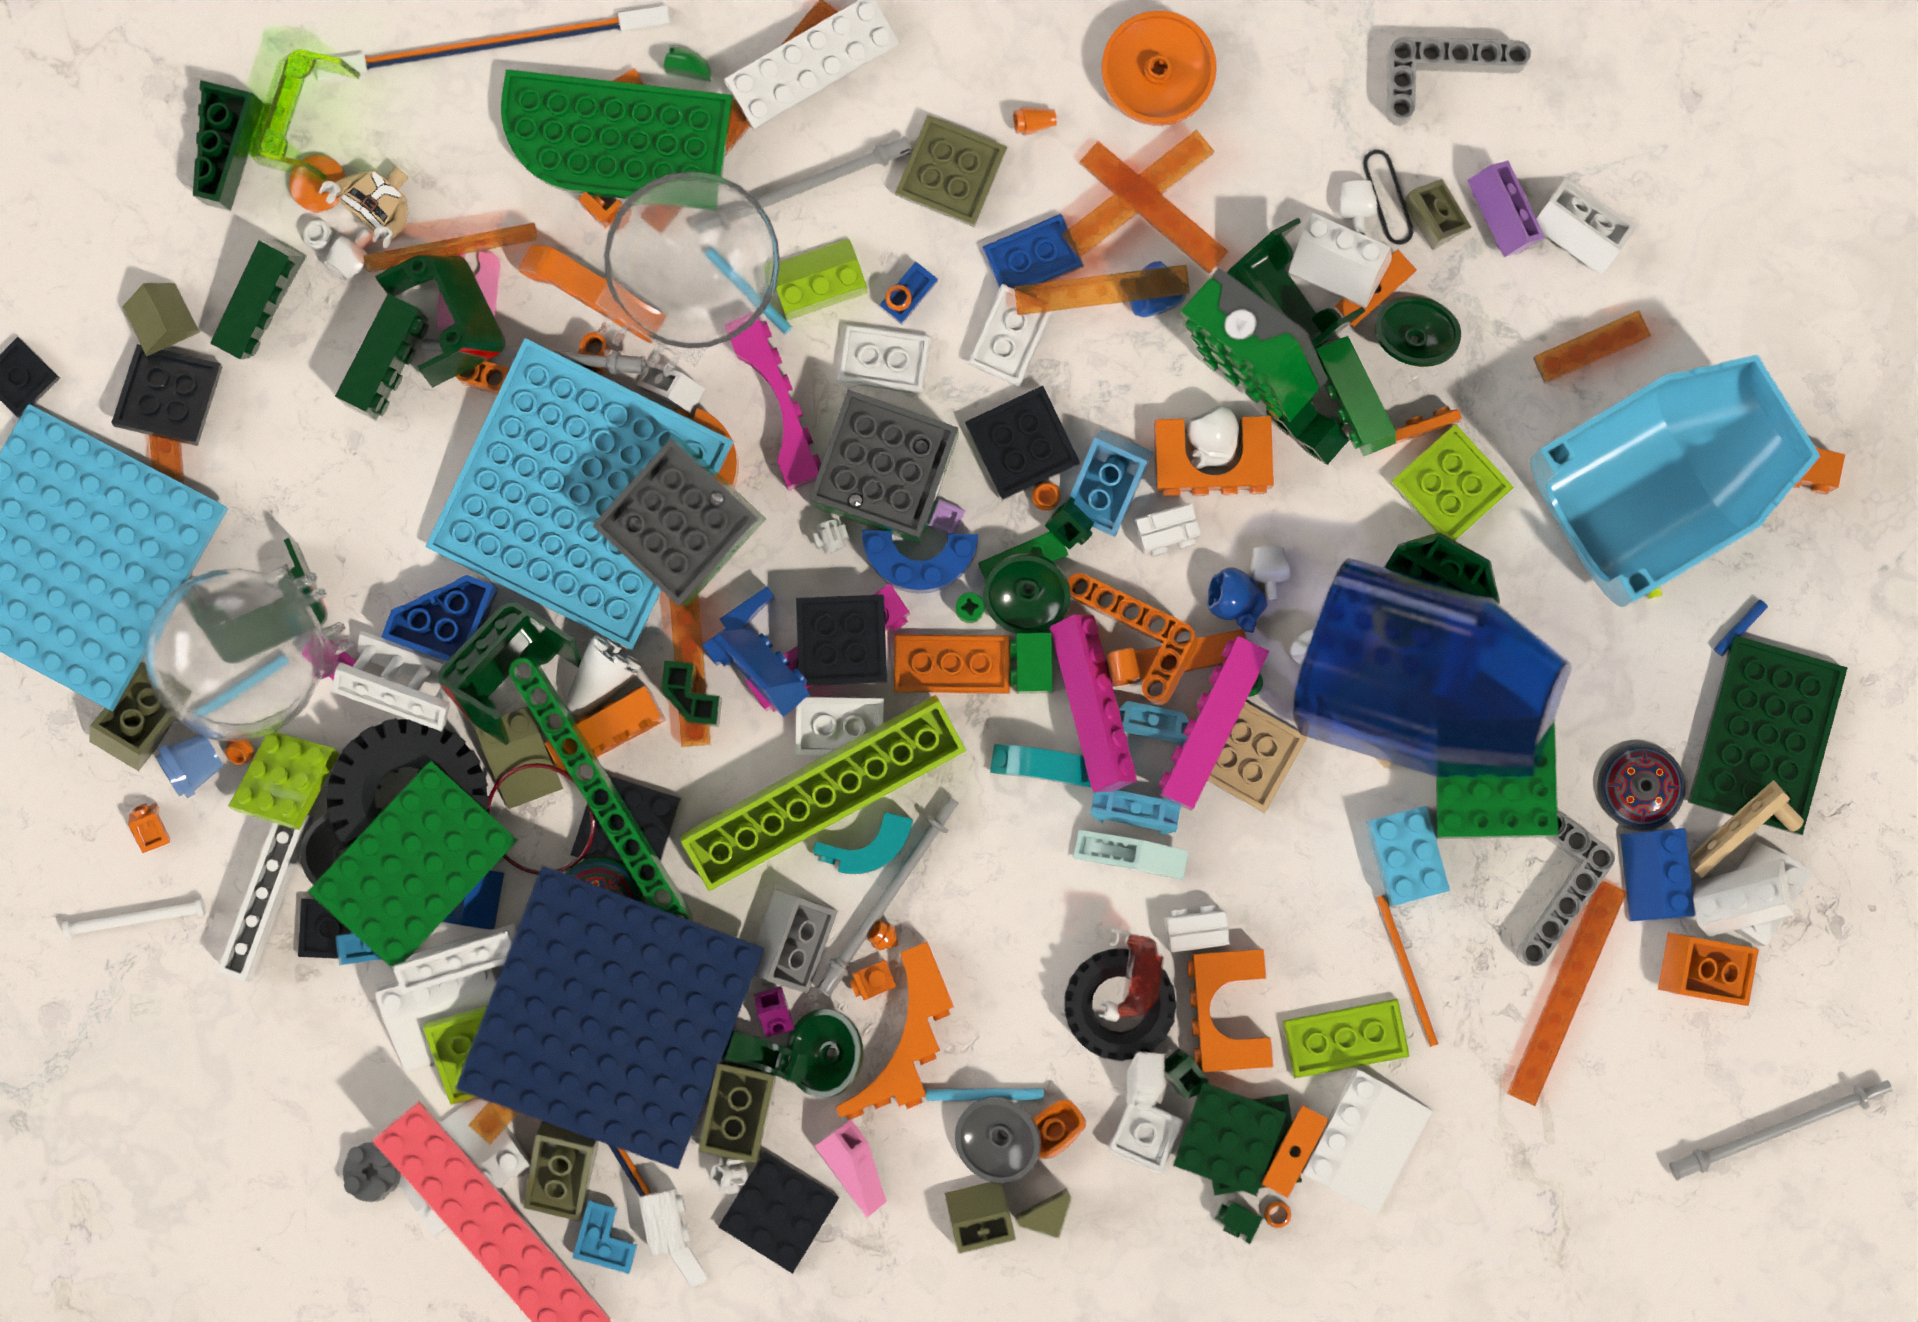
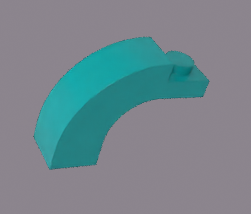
[990,744,1092,788]
[813,812,913,874]

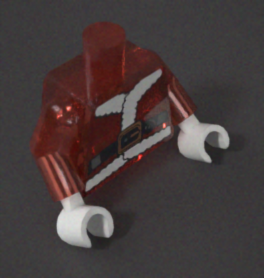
[1099,929,1164,1021]

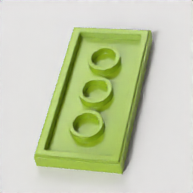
[1283,999,1410,1079]

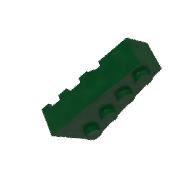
[193,80,264,211]
[210,240,307,360]

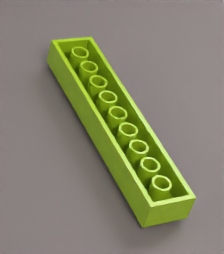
[680,695,967,892]

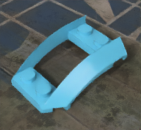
[1090,701,1188,835]

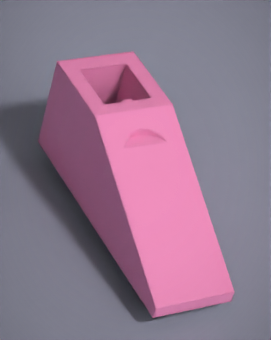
[814,1119,886,1217]

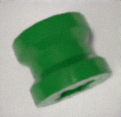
[956,593,984,623]

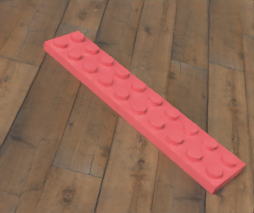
[373,1100,611,1322]

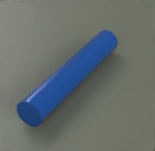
[1714,599,1768,656]

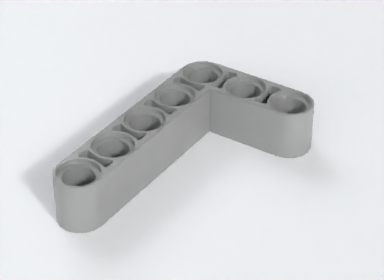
[1386,37,1531,126]
[1517,811,1615,966]

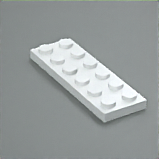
[723,0,900,130]

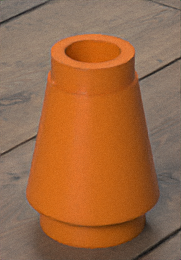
[1013,107,1057,136]

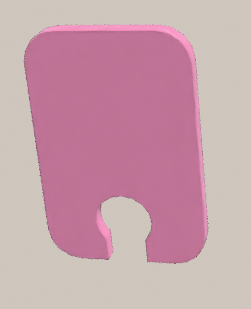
[436,250,500,333]

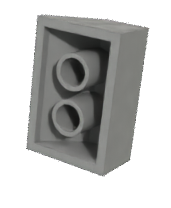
[754,889,838,994]

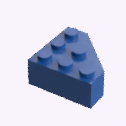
[381,575,499,661]

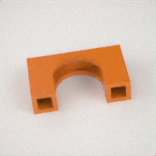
[1154,416,1274,497]
[1187,949,1273,1072]

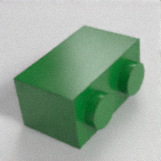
[1011,633,1052,694]

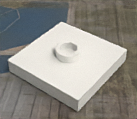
[1107,1104,1185,1175]

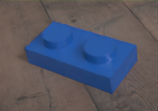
[879,261,938,325]

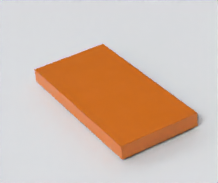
[894,634,1010,694]

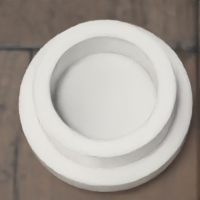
[303,220,332,249]

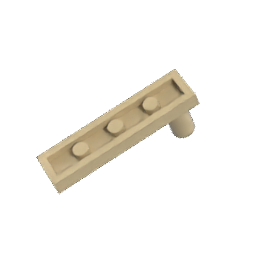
[1688,780,1804,877]

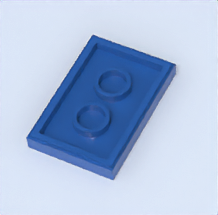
[982,214,1084,293]

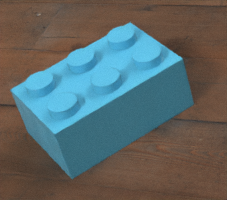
[1366,806,1450,906]

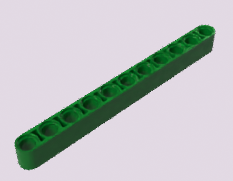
[509,657,694,921]

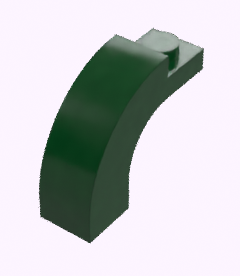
[722,1029,809,1085]

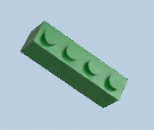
[1316,336,1396,457]

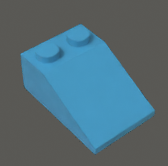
[1069,429,1154,537]

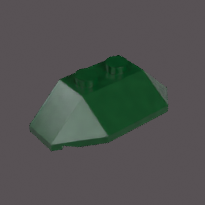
[1384,532,1500,625]

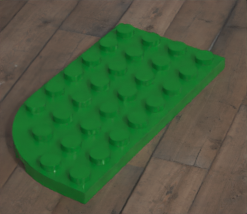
[501,69,733,209]

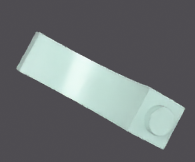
[1073,830,1189,880]

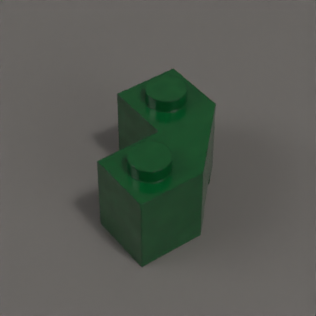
[1266,398,1350,465]
[661,660,722,727]

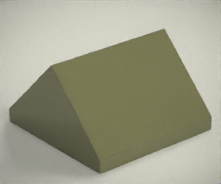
[1404,179,1472,250]
[122,283,200,356]
[1015,1188,1071,1238]

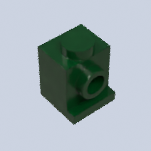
[1045,497,1094,550]
[1164,1048,1209,1100]
[1215,1200,1263,1244]

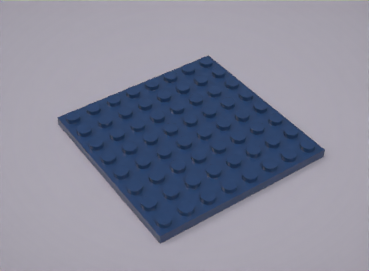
[455,865,764,1169]

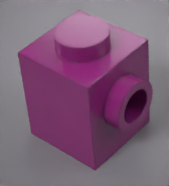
[754,986,795,1038]

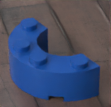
[862,530,978,594]

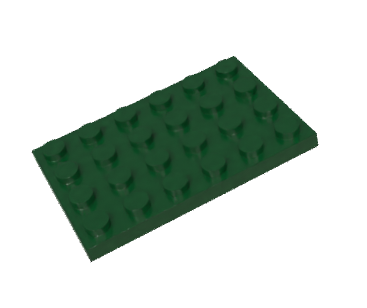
[1688,635,1848,835]

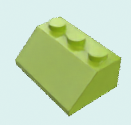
[768,239,868,320]

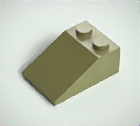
[89,663,190,771]
[474,706,563,809]
[523,1121,599,1221]

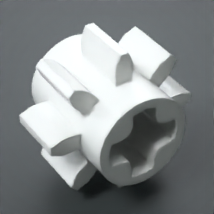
[812,519,849,554]
[711,1157,747,1194]

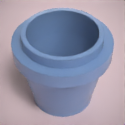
[155,733,224,799]

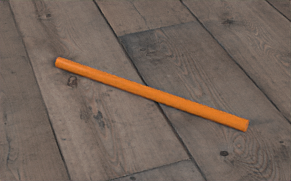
[1377,895,1439,1047]

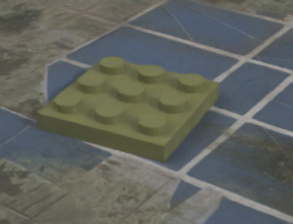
[895,115,1007,227]

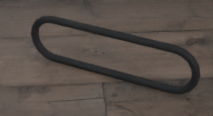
[1363,150,1413,245]

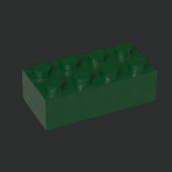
[335,294,429,421]

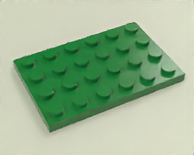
[308,761,518,970]

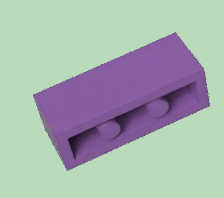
[1467,160,1545,257]

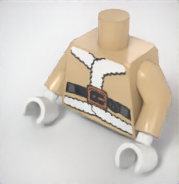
[319,167,409,248]

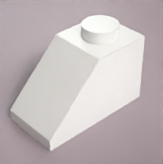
[636,360,705,413]

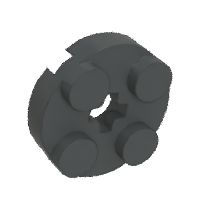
[343,1142,401,1202]

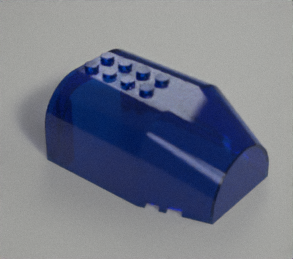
[1293,558,1572,778]

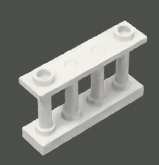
[331,631,450,731]
[393,923,516,995]

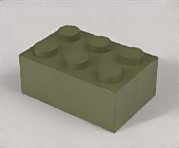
[698,1062,776,1163]

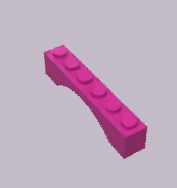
[726,315,822,491]

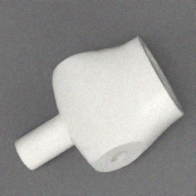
[1339,180,1377,235]
[324,229,372,282]
[1250,547,1290,601]

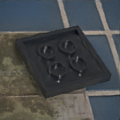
[111,344,223,446]
[965,385,1080,501]
[796,594,887,686]
[571,776,681,878]
[718,1151,839,1274]

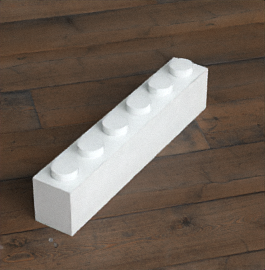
[217,814,313,982]

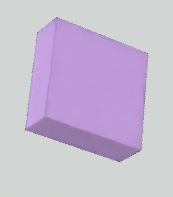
[927,499,965,535]

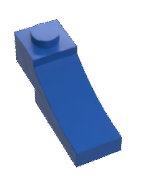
[702,587,775,667]

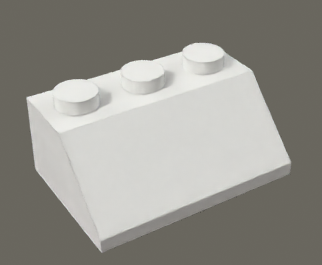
[1536,178,1636,275]
[1288,213,1392,309]
[1734,841,1813,946]
[1693,858,1795,937]

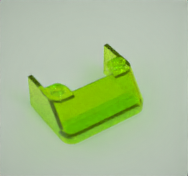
[249,49,360,181]

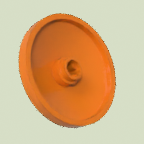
[1101,10,1217,126]

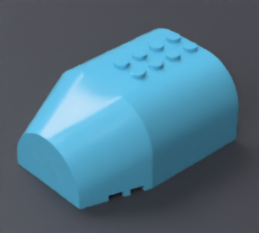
[1530,355,1820,607]

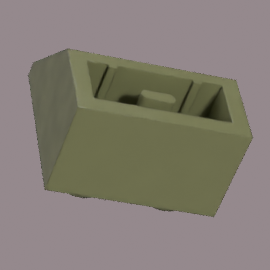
[945,1182,1016,1254]

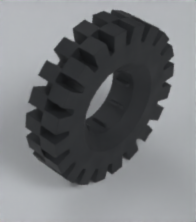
[326,718,489,850]

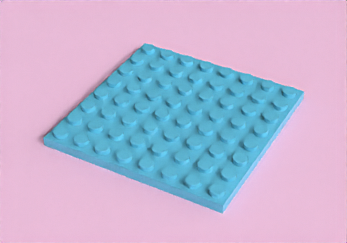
[425,338,734,650]
[0,404,228,712]

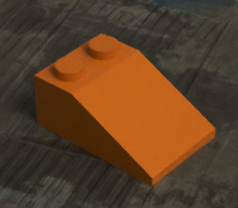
[1658,932,1759,1006]

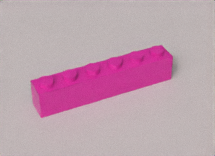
[1050,615,1137,793]
[1158,636,1270,810]

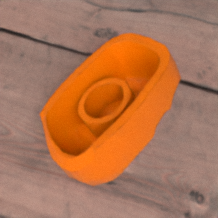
[1033,1099,1087,1159]

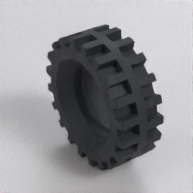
[1064,948,1177,1061]

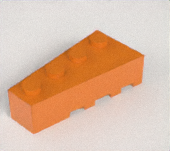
[545,686,667,773]

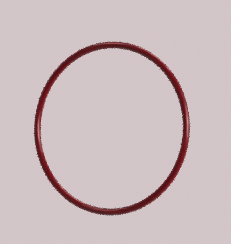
[487,763,595,875]

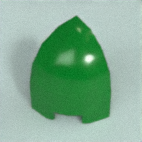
[664,45,711,82]

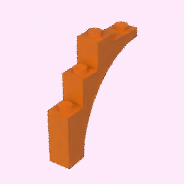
[836,942,954,1120]

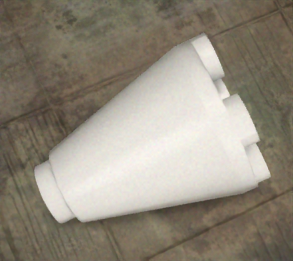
[566,636,642,717]

